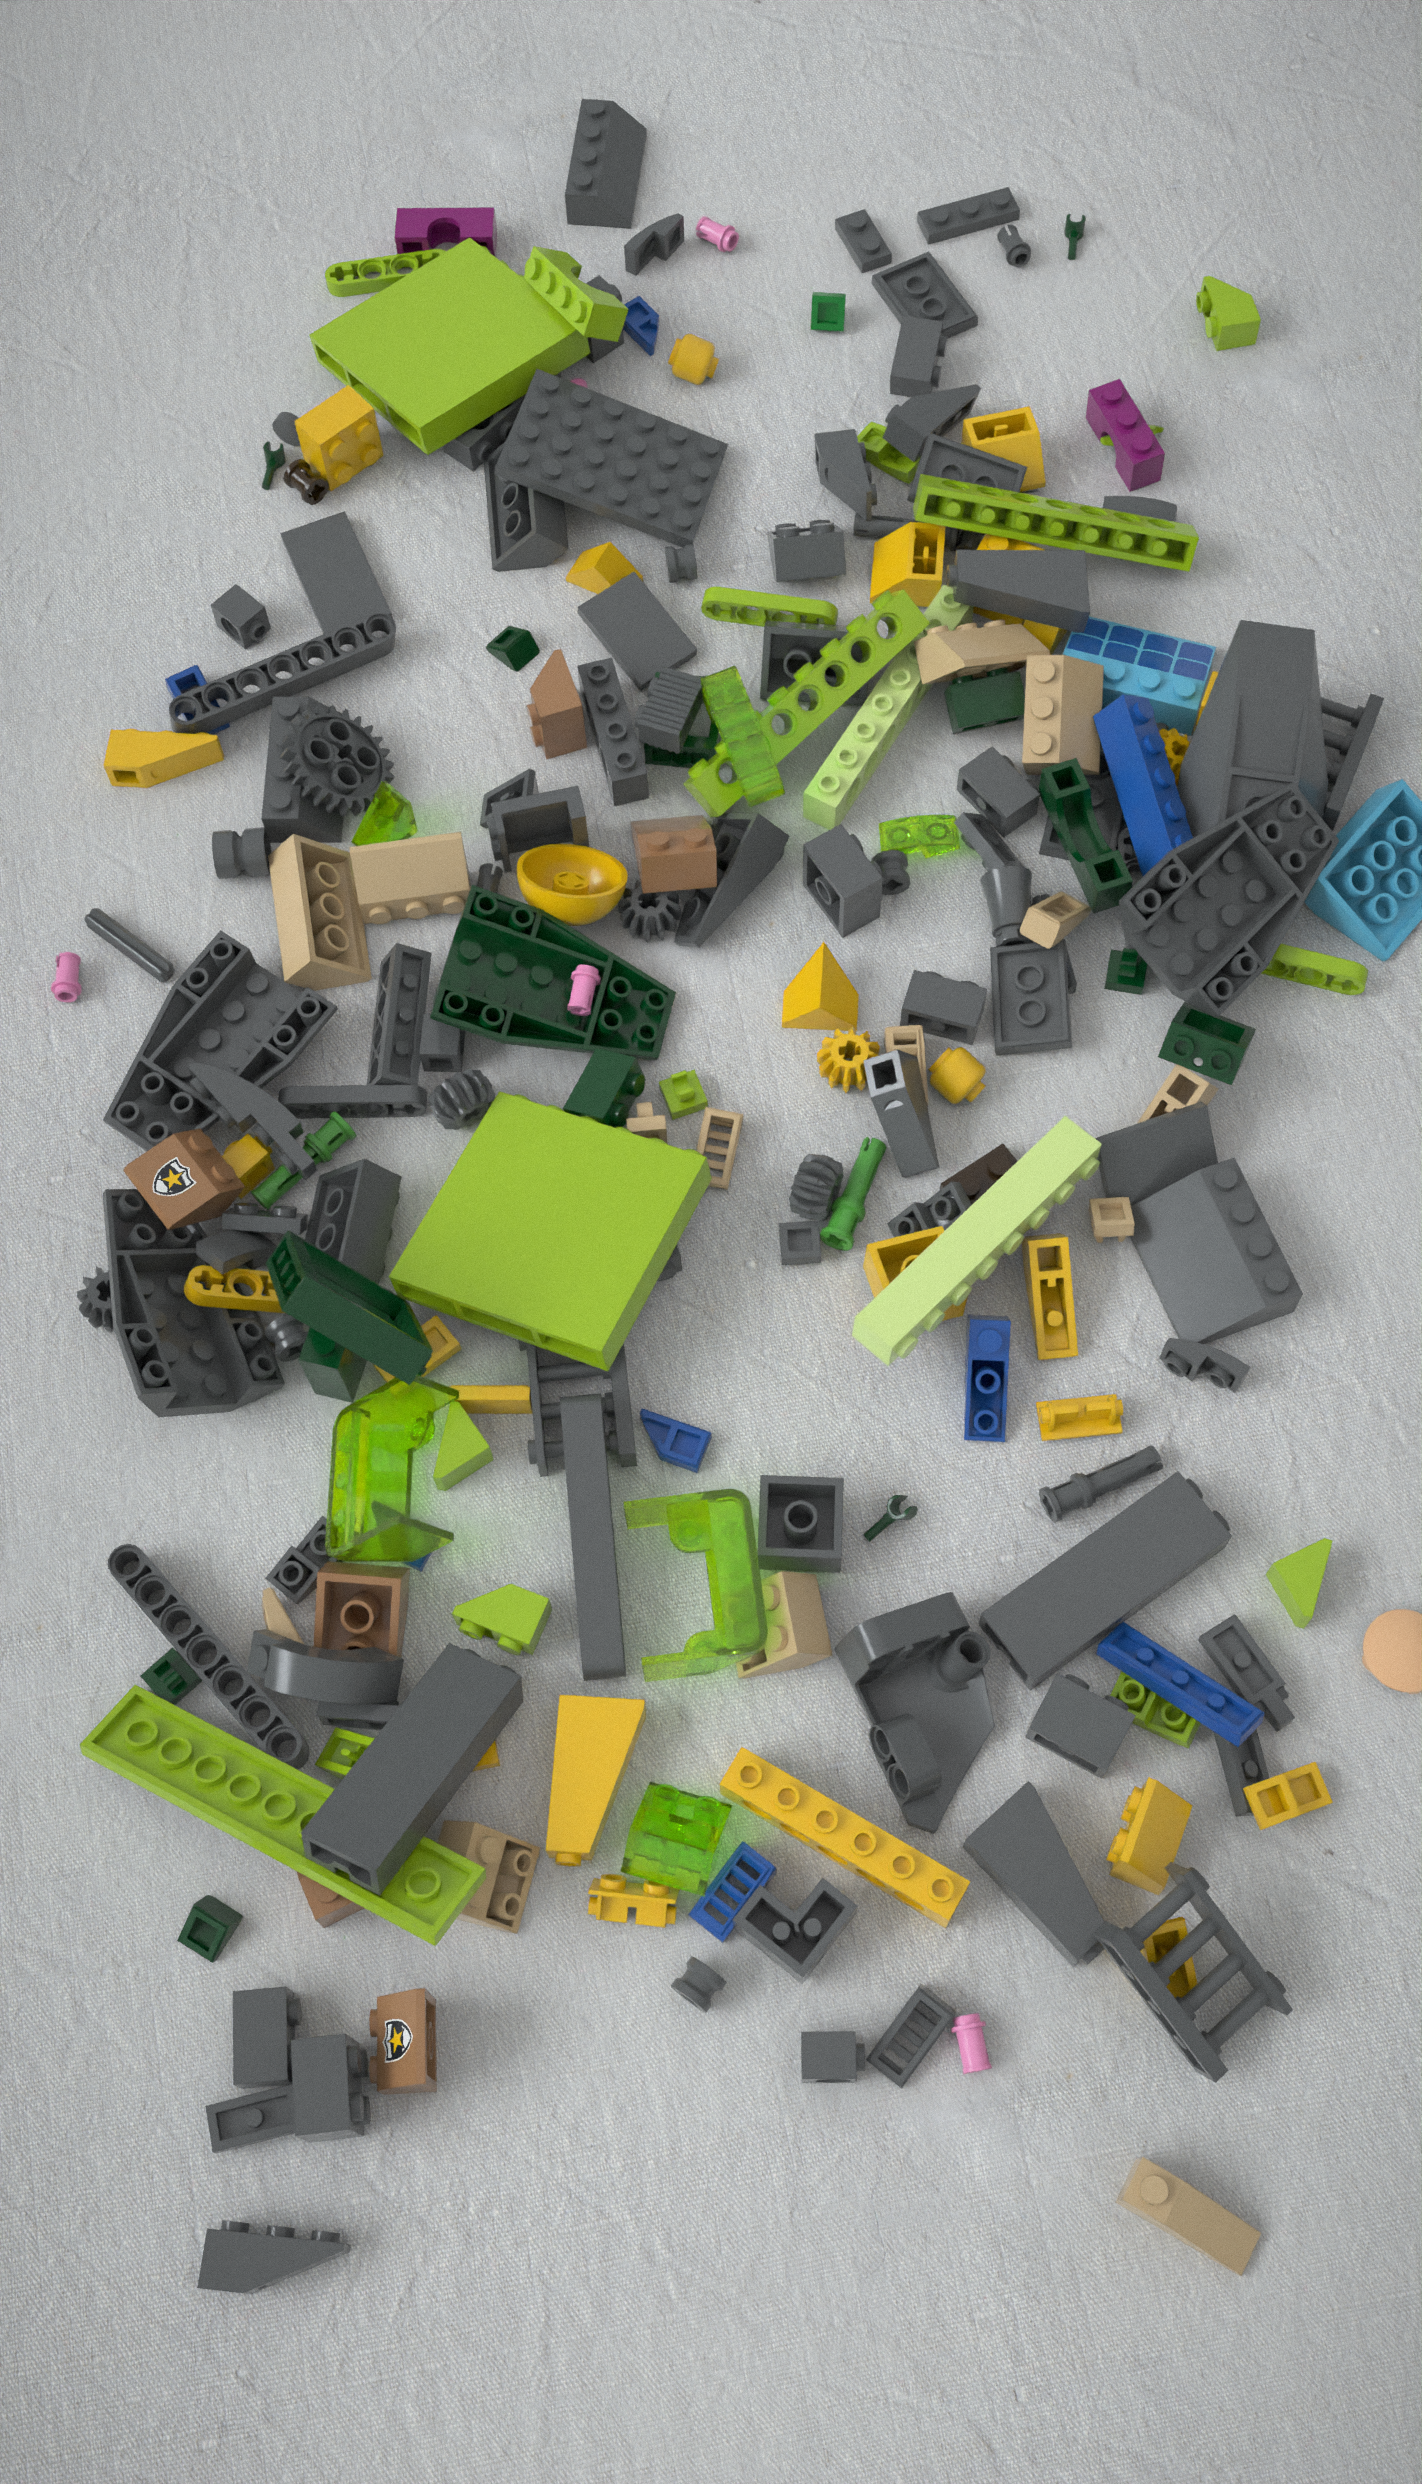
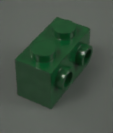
[944,668,1025,734]
[563,1048,646,1128]

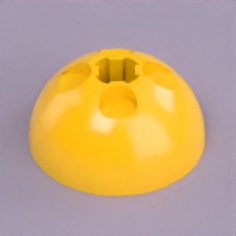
[517,844,628,927]

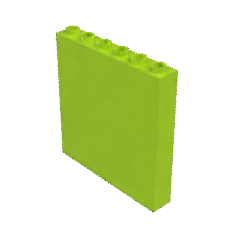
[309,237,590,455]
[389,1091,712,1371]

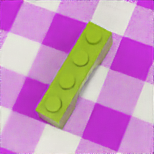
[523,246,629,342]

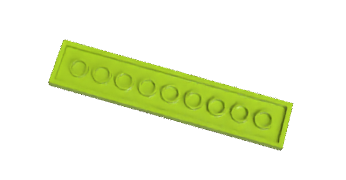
[79,1685,486,1947]

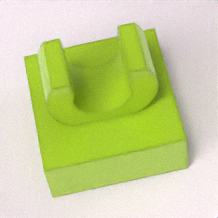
[659,1069,708,1120]

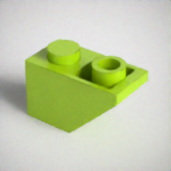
[1196,276,1261,351]
[452,1584,553,1655]

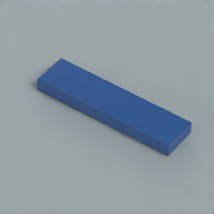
[1096,1622,1265,1747]

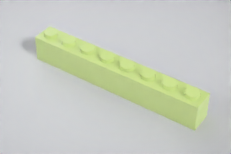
[852,1116,1102,1366]

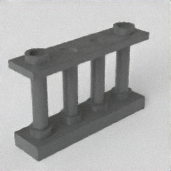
[1320,693,1384,832]
[518,1340,637,1477]
[1093,1862,1293,2083]

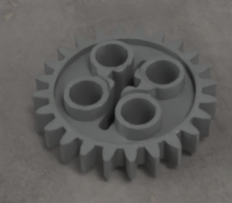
[280,705,395,817]

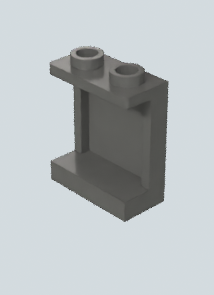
[486,786,589,872]

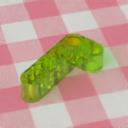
[700,665,785,808]

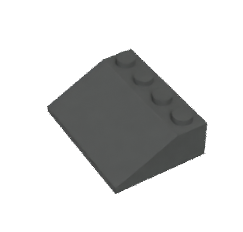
[1130,1157,1303,1344]

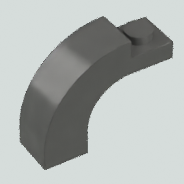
[247,1629,404,1704]

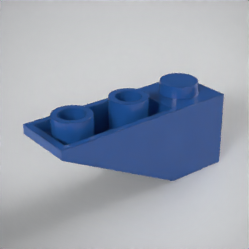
[964,1314,1011,1442]

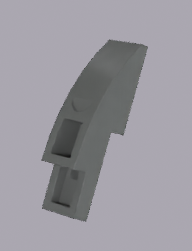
[188,1062,317,1180]

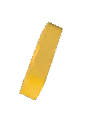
[184,1265,285,1313]

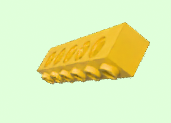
[719,1747,971,1928]

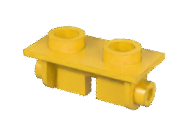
[1036,1394,1123,1441]
[588,1874,680,1928]

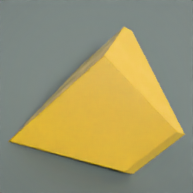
[782,942,859,1031]

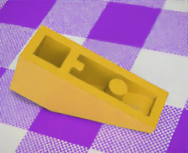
[1021,1233,1078,1360]

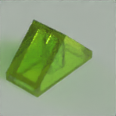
[351,781,418,846]

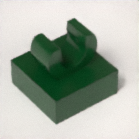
[1104,948,1147,995]
[140,1647,202,1705]

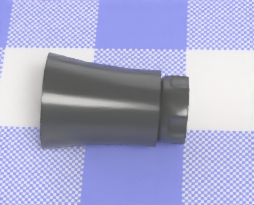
[980,866,1033,947]

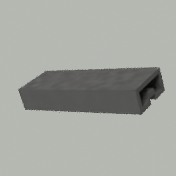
[978,1471,1232,1691]
[301,1643,523,1895]

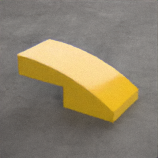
[1243,1762,1333,1830]

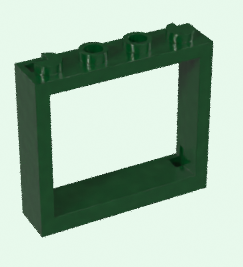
[266,1230,433,1385]

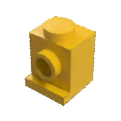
[222,1133,275,1199]

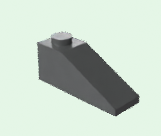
[882,384,981,462]

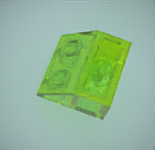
[621,1782,732,1897]

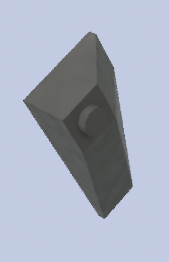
[674,813,790,947]

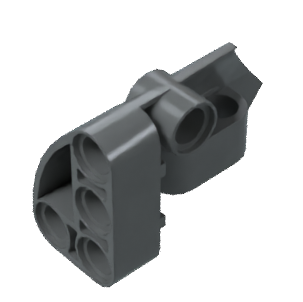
[834,1592,995,1834]

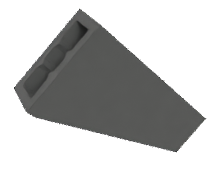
[947,550,1090,632]
[963,1781,1105,1967]

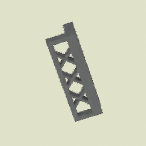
[367,943,432,1086]

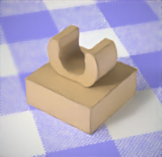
[626,1102,668,1144]
[1088,1197,1135,1243]

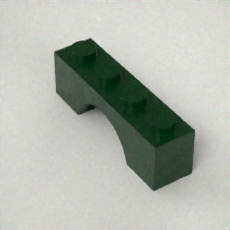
[1038,758,1133,914]

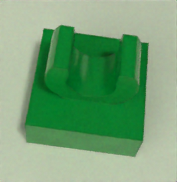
[810,292,846,331]

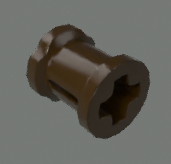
[283,459,329,505]

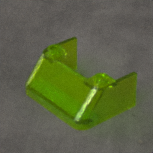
[325,1375,459,1562]
[623,1489,768,1682]

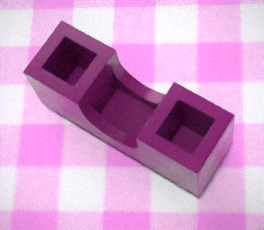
[394,207,497,257]
[1086,379,1165,492]

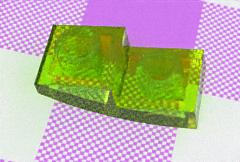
[878,815,960,859]

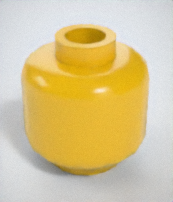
[668,333,719,385]
[928,1047,986,1104]

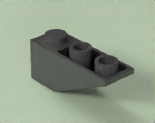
[814,429,877,521]
[863,1049,940,1178]
[197,2220,351,2294]

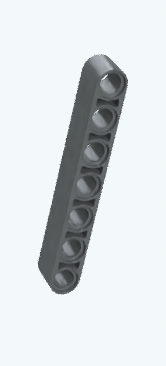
[169,612,396,734]
[560,1393,626,1681]
[108,1544,310,1770]

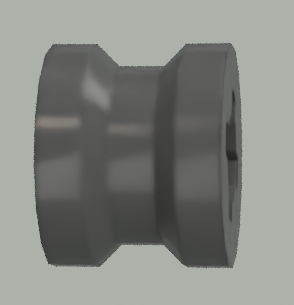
[665,543,698,583]
[871,850,911,895]
[264,1314,308,1362]
[671,1956,727,2013]

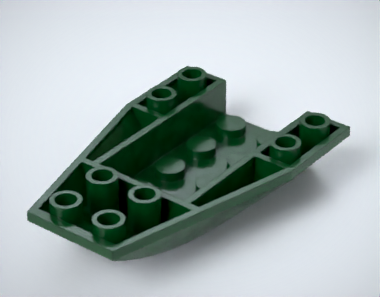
[430,885,676,1060]

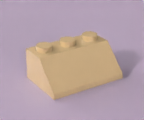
[914,620,1050,685]
[1022,655,1104,775]
[349,832,471,924]

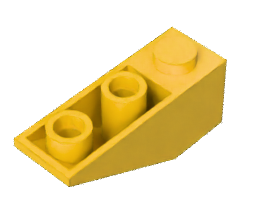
[103,728,224,788]

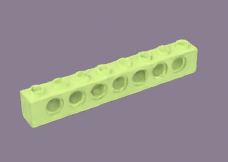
[803,584,974,830]

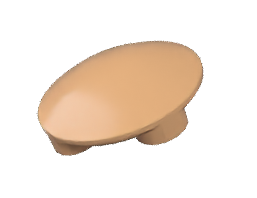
[1362,1609,1422,1694]

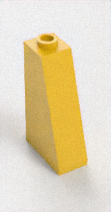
[546,1695,647,1867]

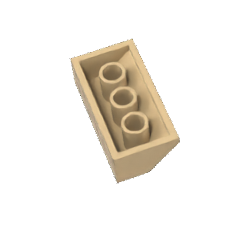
[268,834,372,991]

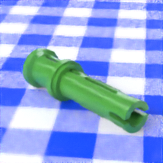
[251,1111,357,1210]
[820,1137,887,1251]

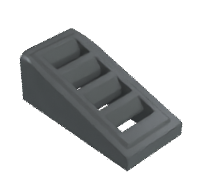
[866,1983,956,2089]

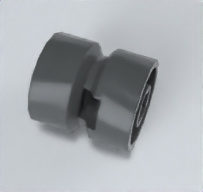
[212,827,272,879]

